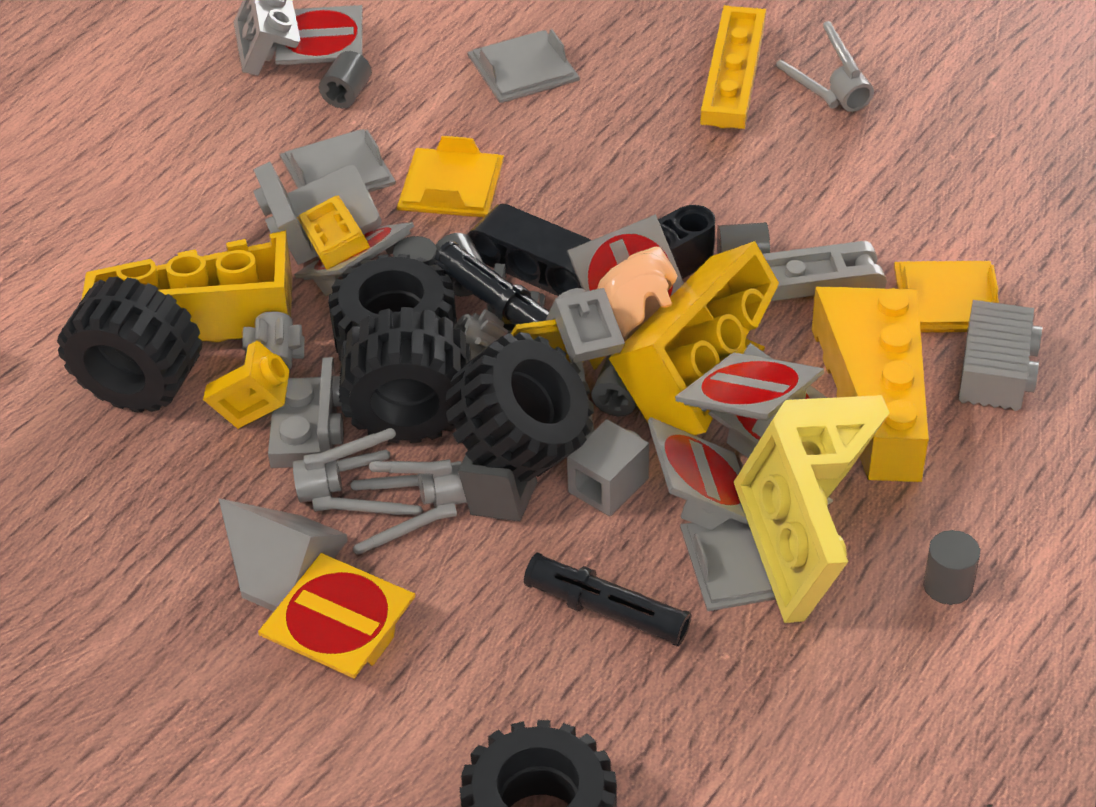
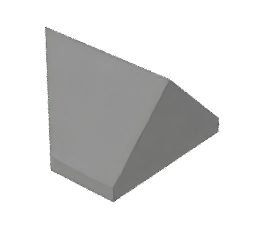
[218,498,348,612]

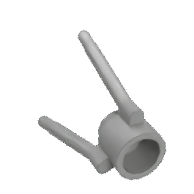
[776,21,874,112]
[293,428,423,516]
[350,459,467,554]

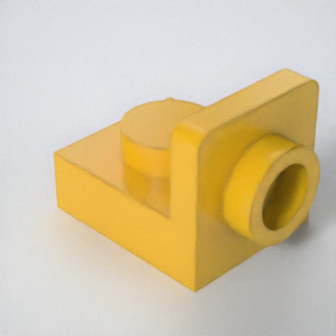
[203,340,289,429]

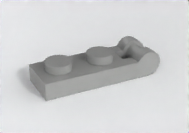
[763,241,887,301]

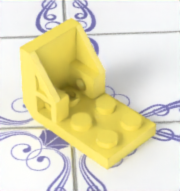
[733,395,890,623]

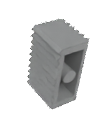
[959,300,1042,411]

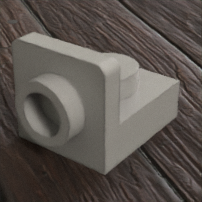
[546,288,625,364]

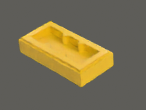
[297,195,370,270]

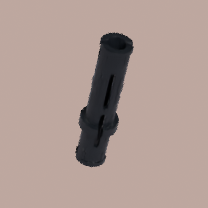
[434,241,549,326]
[524,552,692,647]

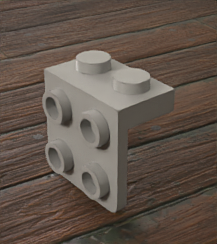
[253,161,382,265]

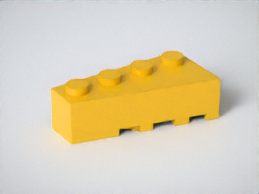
[81,230,292,342]
[608,241,779,436]

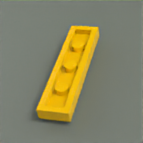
[700,5,766,129]

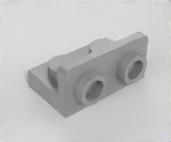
[234,0,300,76]
[268,357,344,468]

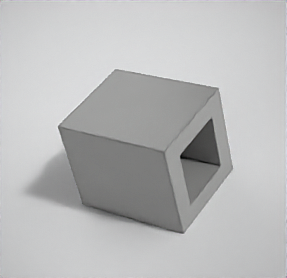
[567,419,649,516]

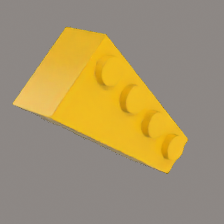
[811,286,929,482]

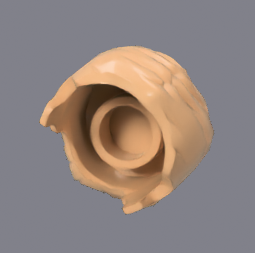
[597,247,677,342]

